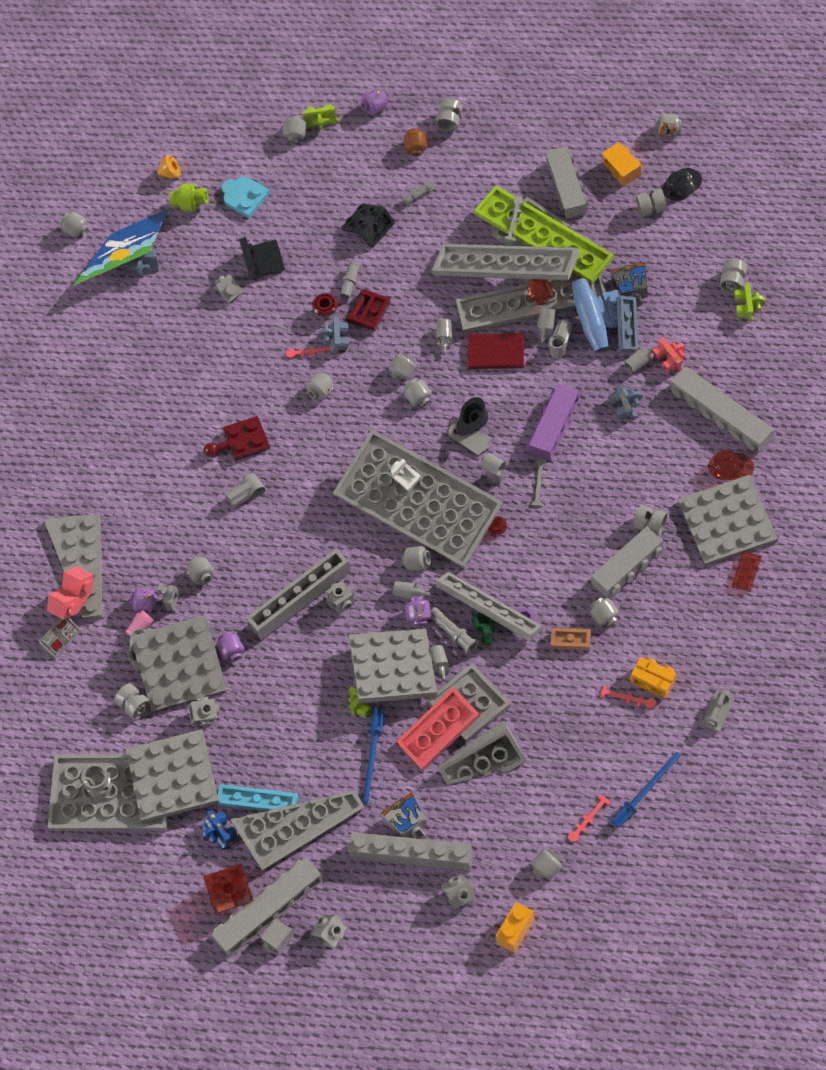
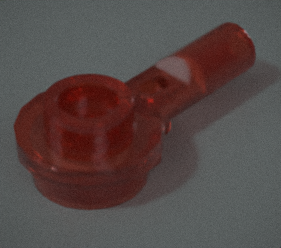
[489,516,507,535]

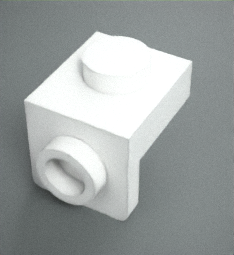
[390,459,421,492]

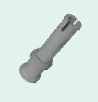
[431,607,479,654]

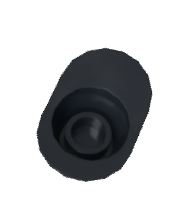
[663,168,702,201]
[456,397,489,436]

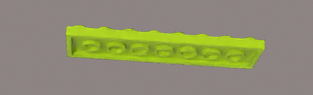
[474,185,614,284]

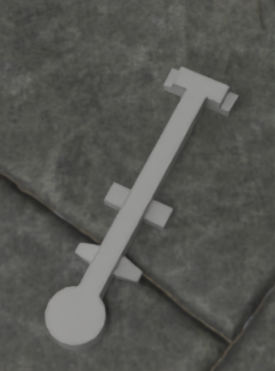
[503,196,523,242]
[530,458,546,507]

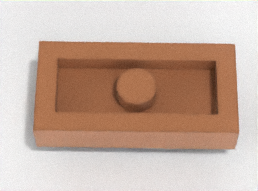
[550,628,591,650]

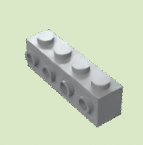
[546,146,589,219]
[591,526,663,598]

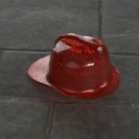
[708,450,754,480]

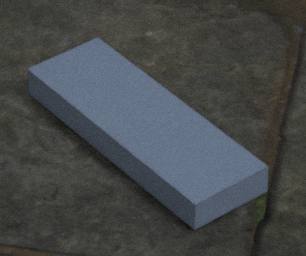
[616,296,638,352]

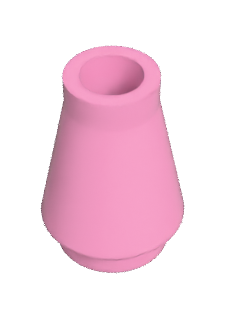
[126,610,154,636]

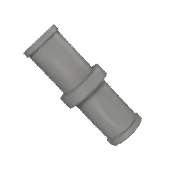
[339,262,360,299]

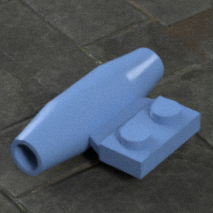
[572,278,622,353]

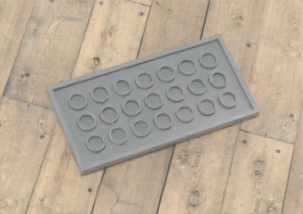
[333,429,503,569]

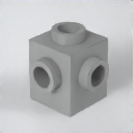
[326,581,355,615]
[188,697,219,726]
[441,874,476,909]
[310,914,347,948]

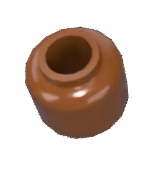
[403,128,428,156]

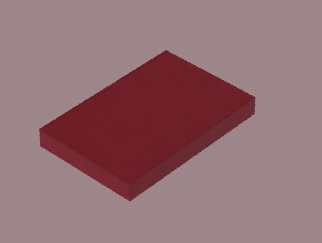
[468,333,524,370]

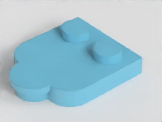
[222,177,271,218]

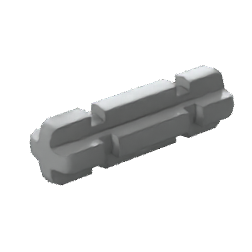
[402,180,435,206]

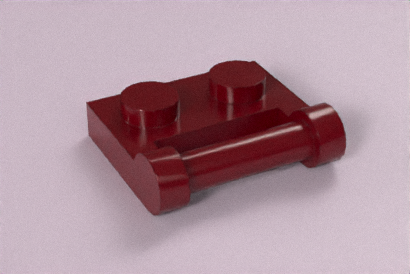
[345,289,391,331]

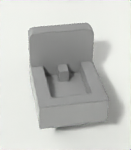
[213,274,243,303]

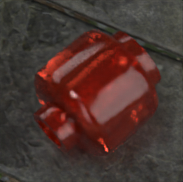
[527,279,553,305]

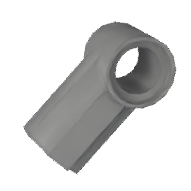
[549,319,573,359]
[481,453,506,485]
[225,473,265,508]

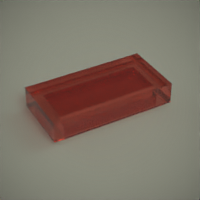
[732,551,762,592]

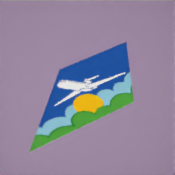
[73,209,168,286]

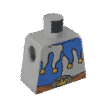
[380,792,427,839]

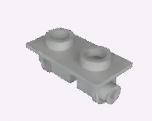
[701,689,735,732]

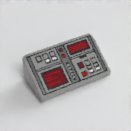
[39,618,81,658]

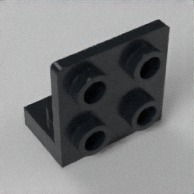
[341,203,396,248]
[239,237,285,280]

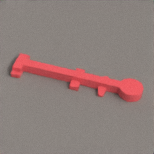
[286,346,339,359]
[600,686,656,709]
[568,794,611,842]

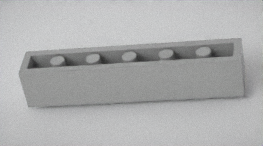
[671,366,774,453]
[246,548,351,641]
[349,832,473,872]
[211,857,323,958]

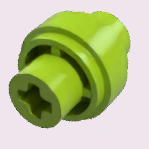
[169,183,209,212]

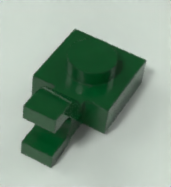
[471,613,495,646]

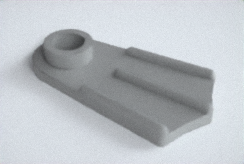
[448,424,490,456]

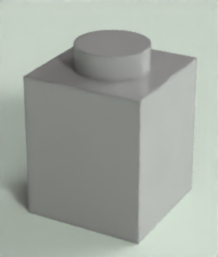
[260,918,294,955]

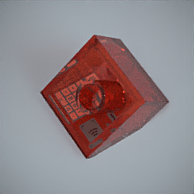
[203,863,254,915]

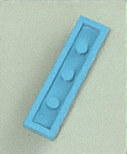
[217,784,299,811]

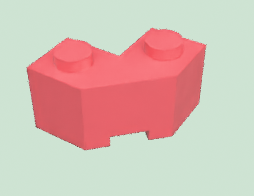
[47,566,93,620]

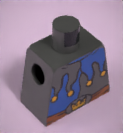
[611,262,648,307]

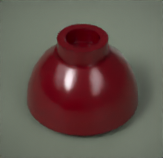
[312,293,338,317]

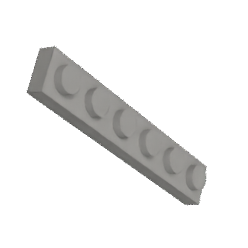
[436,572,542,641]

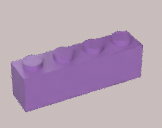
[528,383,580,461]

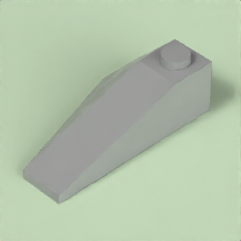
[438,721,527,785]

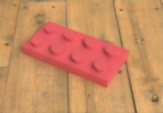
[396,687,481,771]

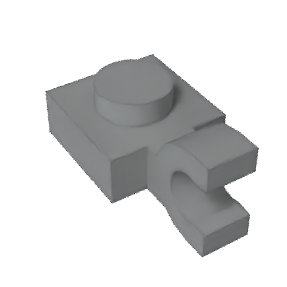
[157,583,179,611]

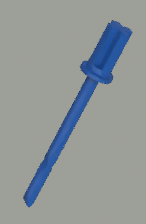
[363,707,385,804]
[611,752,681,828]

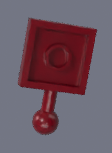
[203,416,270,461]

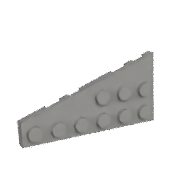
[43,514,103,620]
[230,790,365,871]

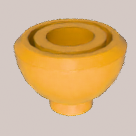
[157,155,181,179]

